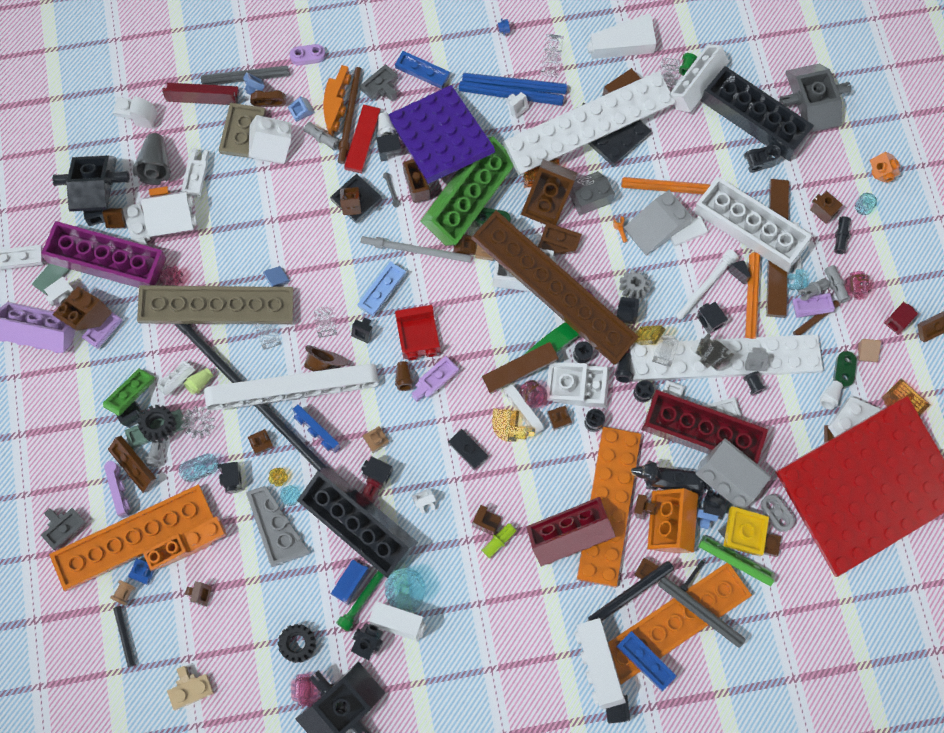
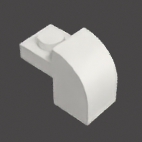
[113,96,157,129]

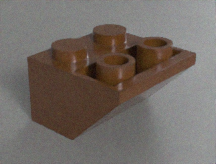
[52,286,113,331]

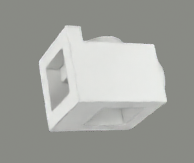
[44,277,74,307]

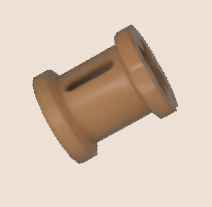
[110,580,136,606]

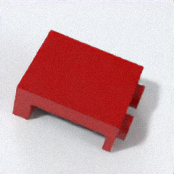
[395,305,441,361]

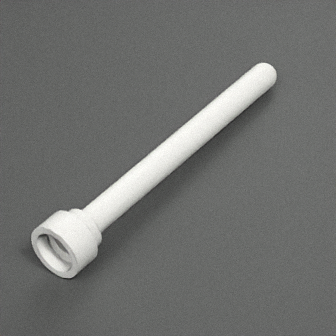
[676,249,739,320]

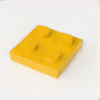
[723,506,769,556]

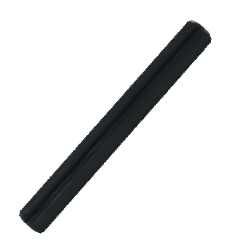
[588,561,674,621]

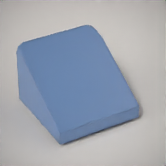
[288,96,315,122]
[263,266,290,287]

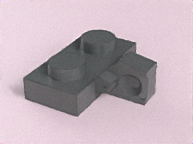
[360,64,398,101]
[41,508,87,551]

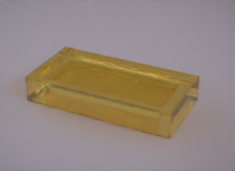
[634,325,666,345]

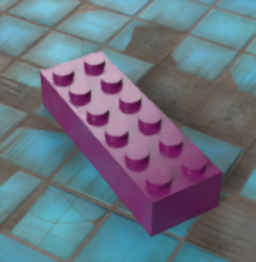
[41,221,166,288]

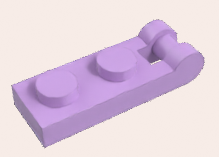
[104,461,131,518]

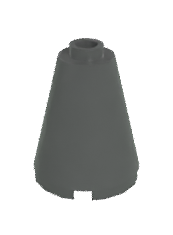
[133,133,171,185]

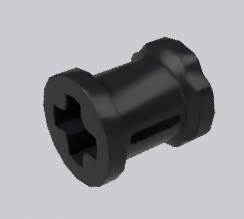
[743,371,767,396]

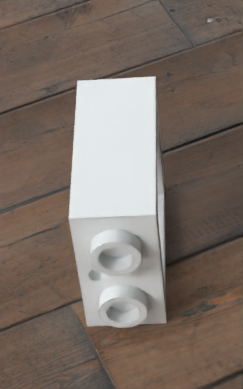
[369,601,426,641]

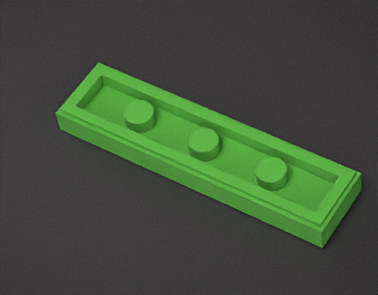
[698,535,775,587]

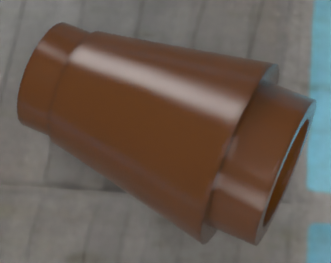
[395,361,414,391]

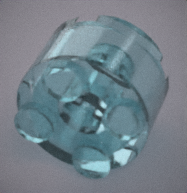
[385,568,426,612]

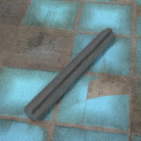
[201,65,289,85]
[658,577,746,648]

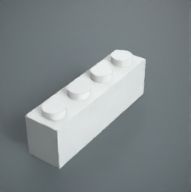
[670,44,729,113]
[575,618,626,710]

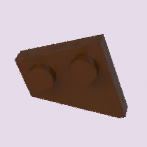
[538,223,582,256]

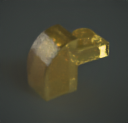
[492,408,535,442]

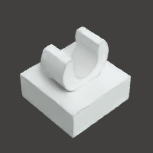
[507,92,529,118]
[412,488,436,514]

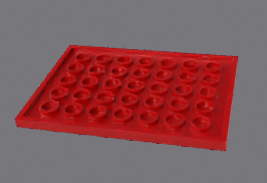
[775,396,944,577]

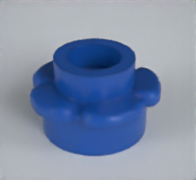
[498,18,510,36]

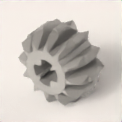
[619,269,651,299]

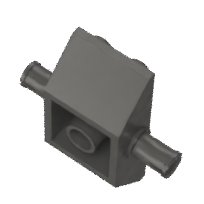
[779,63,852,133]

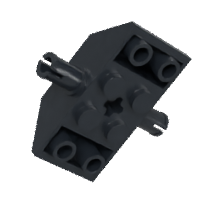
[52,155,130,212]
[295,661,386,733]

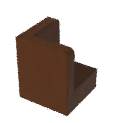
[472,505,501,536]

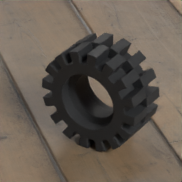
[137,405,177,443]
[278,624,316,663]

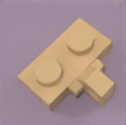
[167,666,214,711]

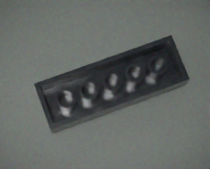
[701,66,814,161]
[297,466,418,578]

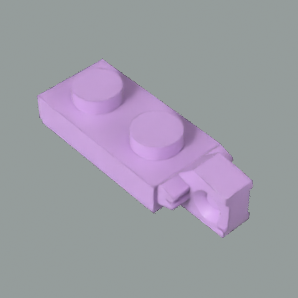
[411,356,459,402]

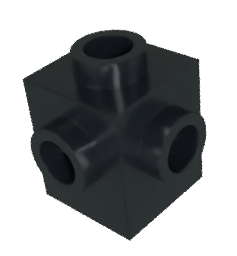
[351,623,384,661]

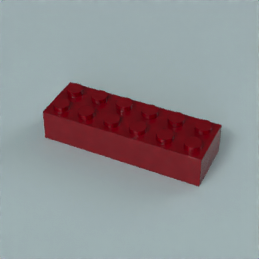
[641,389,769,464]

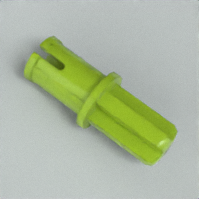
[481,523,516,559]

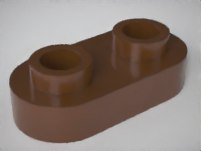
[250,90,286,107]

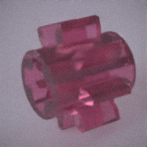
[159,265,183,286]

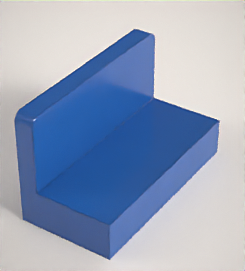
[330,559,370,605]

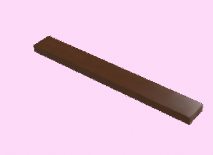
[766,179,789,318]

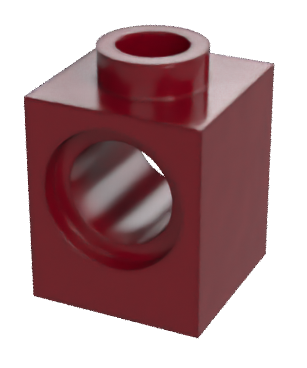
[884,301,919,335]

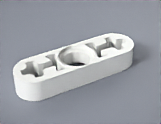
[503,384,544,434]

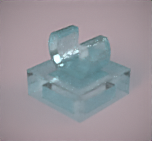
[787,269,809,294]

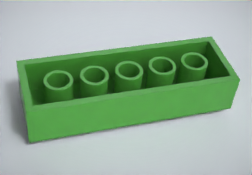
[420,136,514,246]

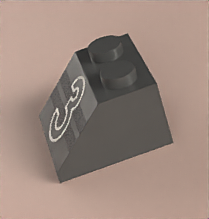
[569,171,615,216]

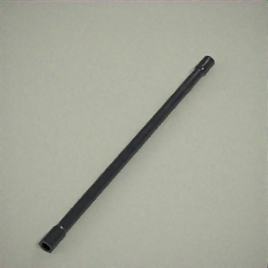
[174,324,327,471]

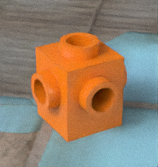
[870,151,901,183]

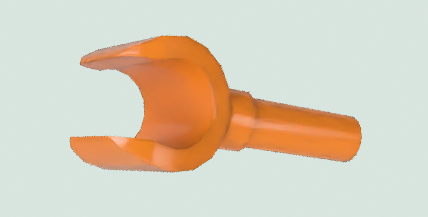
[613,216,627,243]

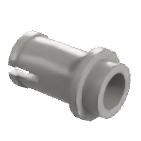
[145,441,165,467]

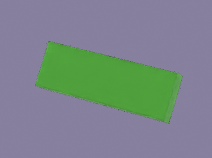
[103,368,155,416]

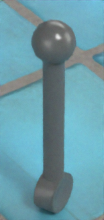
[383,172,400,207]

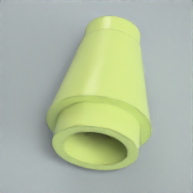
[184,368,213,395]

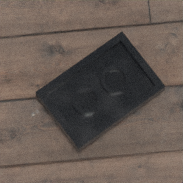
[589,120,652,167]

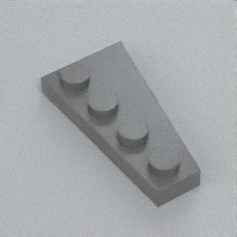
[246,486,310,568]

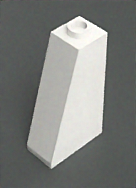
[587,13,657,59]

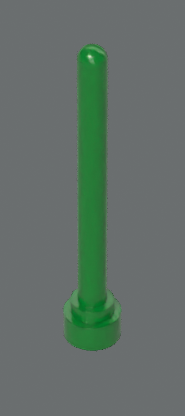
[336,571,384,632]

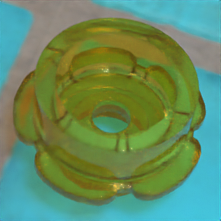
[268,467,288,487]

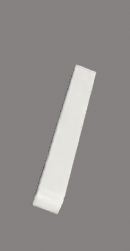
[204,364,379,411]

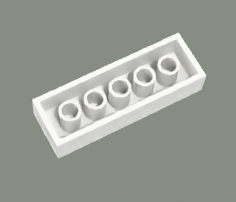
[695,176,812,272]

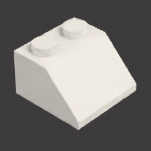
[249,115,292,164]

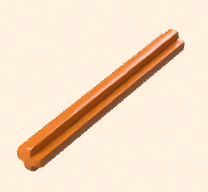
[621,177,711,194]
[745,252,760,339]

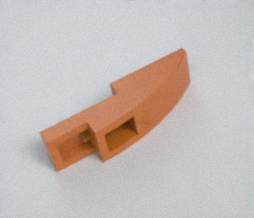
[323,65,351,136]
[143,516,227,571]

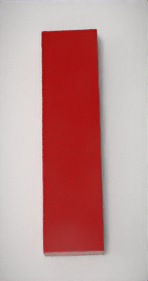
[344,104,381,174]

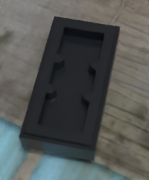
[448,429,489,471]

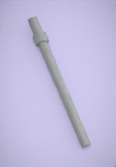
[361,236,471,263]

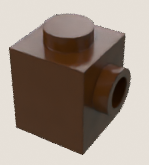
[810,190,843,224]

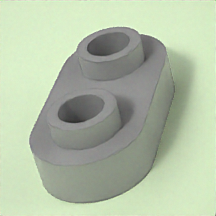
[760,495,794,532]

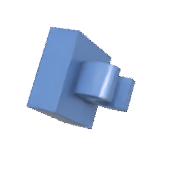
[243,72,265,95]
[697,507,718,529]

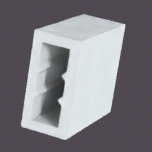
[141,191,197,237]

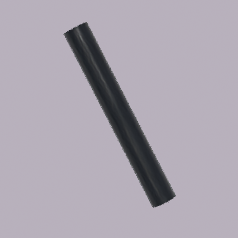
[113,606,136,668]

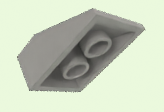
[624,190,692,255]

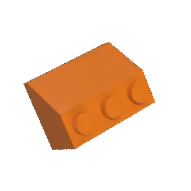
[647,488,698,554]

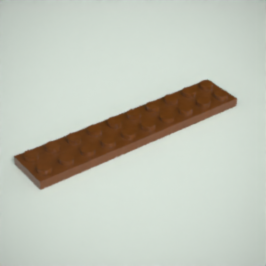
[471,210,639,365]

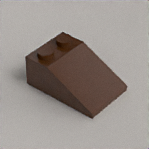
[520,159,577,225]

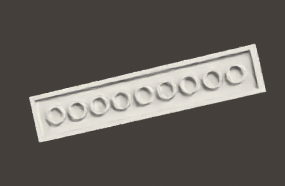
[502,71,675,175]
[629,334,823,382]

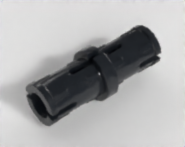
[834,216,851,254]

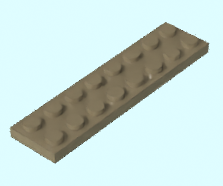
[137,285,293,324]

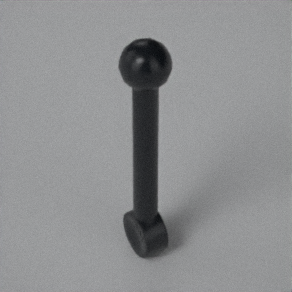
[680,560,705,592]

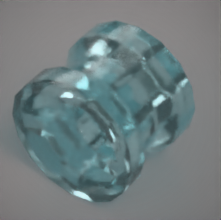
[855,193,877,215]

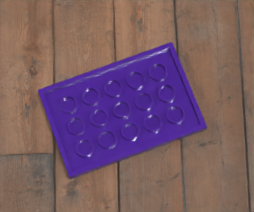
[389,85,495,184]

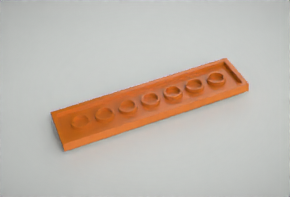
[576,427,641,588]
[49,484,214,592]
[608,563,752,685]

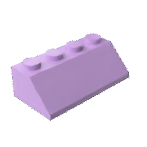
[0,302,76,353]

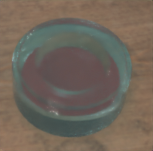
[280,485,301,506]

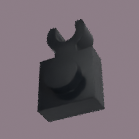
[703,490,725,517]

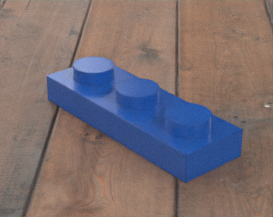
[395,51,450,89]
[292,404,340,453]
[616,631,677,692]

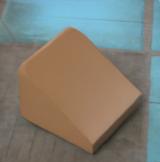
[858,339,881,363]

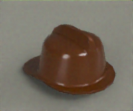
[304,345,348,372]

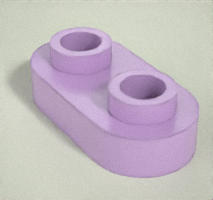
[290,44,325,66]

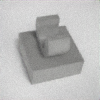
[745,347,769,371]

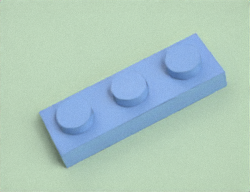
[357,261,406,317]

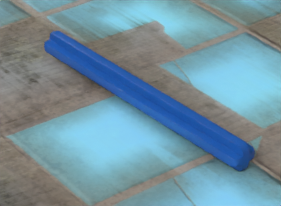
[462,73,567,94]
[459,81,564,106]

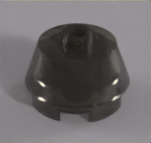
[695,333,735,371]

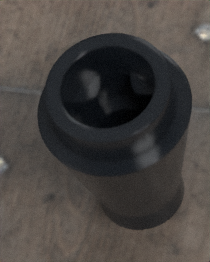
[614,353,634,383]

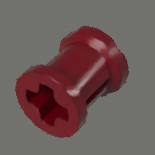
[361,478,383,504]

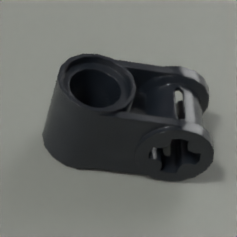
[744,145,781,173]

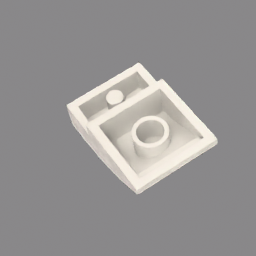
[545,362,610,408]

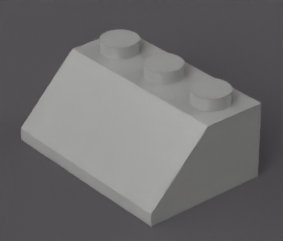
[695,439,771,509]

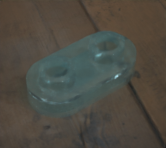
[179,453,219,482]

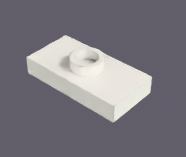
[156,361,195,396]

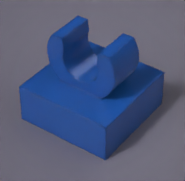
[128,558,155,585]

